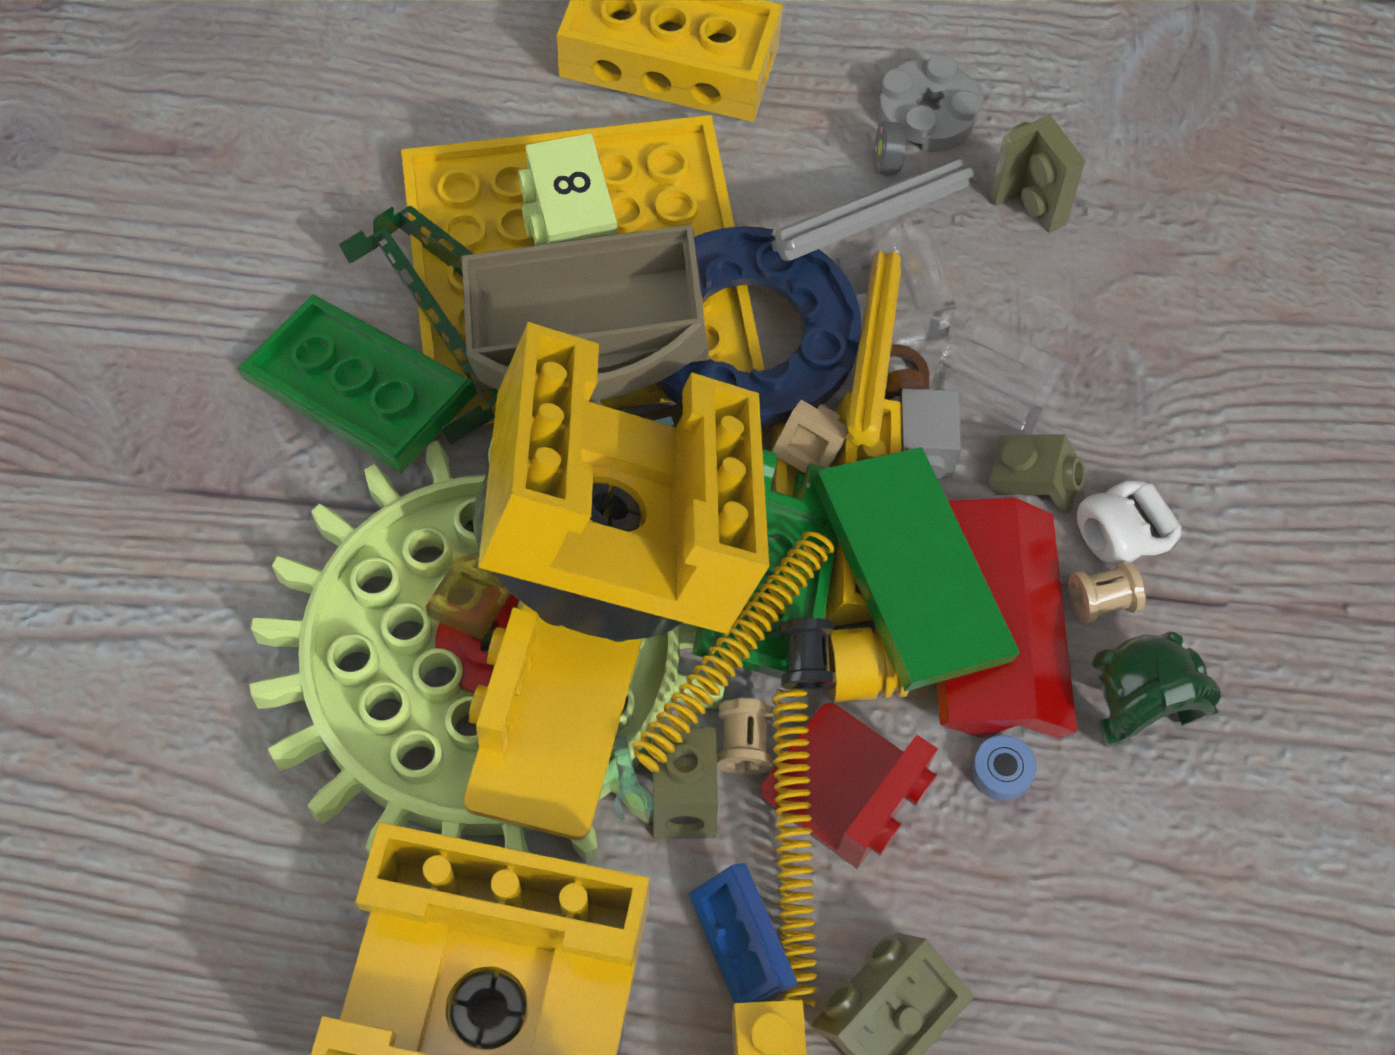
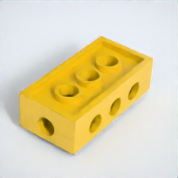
[556,0,783,122]

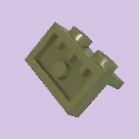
[990,114,1085,233]
[812,933,974,1055]

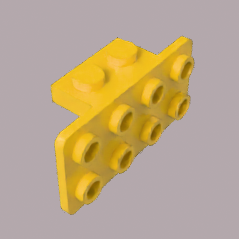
[463,604,643,840]

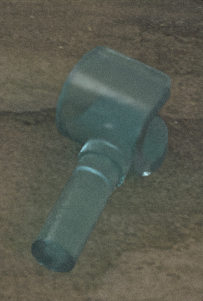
[613,734,653,823]

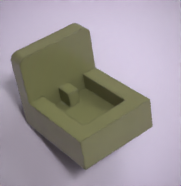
[988,434,1085,511]

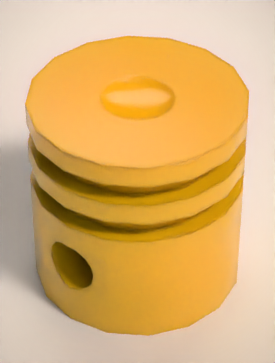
[828,627,909,702]

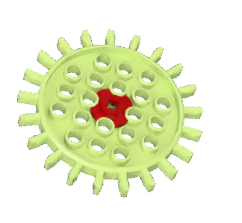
[249,440,725,864]

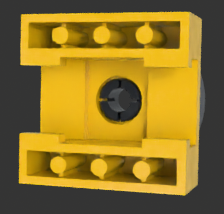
[473,322,769,642]
[311,822,649,1055]

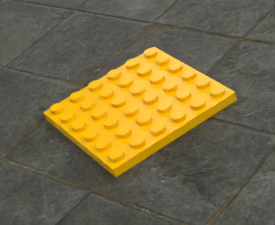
[401,115,765,425]

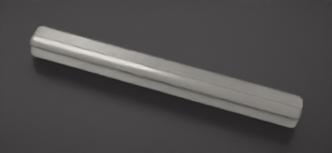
[772,158,974,261]

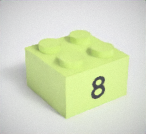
[518,133,617,246]

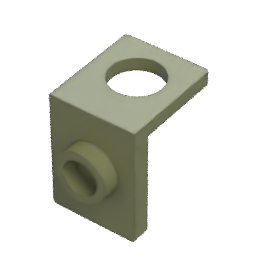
[653,727,718,839]

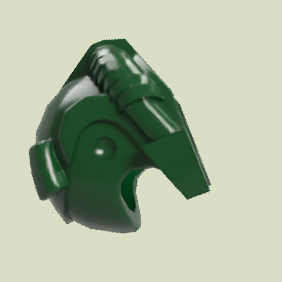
[1092,631,1221,748]

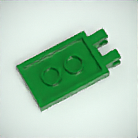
[692,449,837,678]

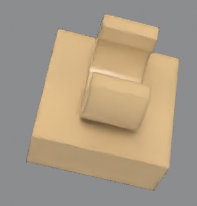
[772,400,848,473]

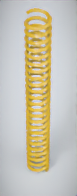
[633,532,834,772]
[771,688,819,1007]

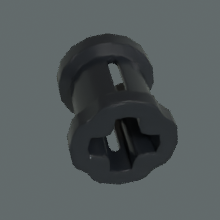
[779,618,837,690]

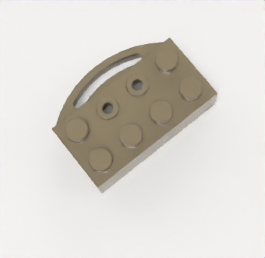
[462,224,710,401]

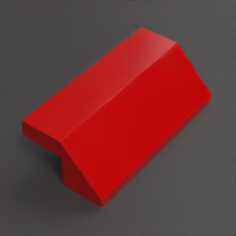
[937,498,1077,738]

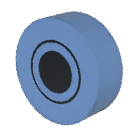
[971,735,1036,801]

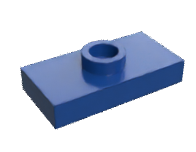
[688,863,798,1004]

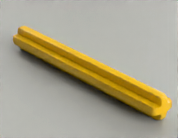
[847,250,901,447]

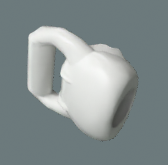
[1076,481,1182,565]

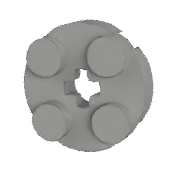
[878,54,981,152]

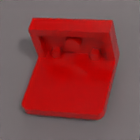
[760,703,938,869]

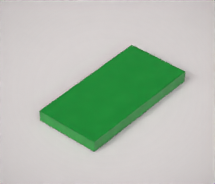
[237,294,477,473]
[812,447,1020,691]

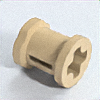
[1068,561,1146,624]
[717,698,773,775]

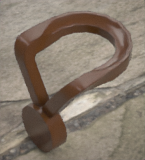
[885,344,930,400]

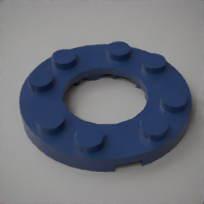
[656,226,861,427]

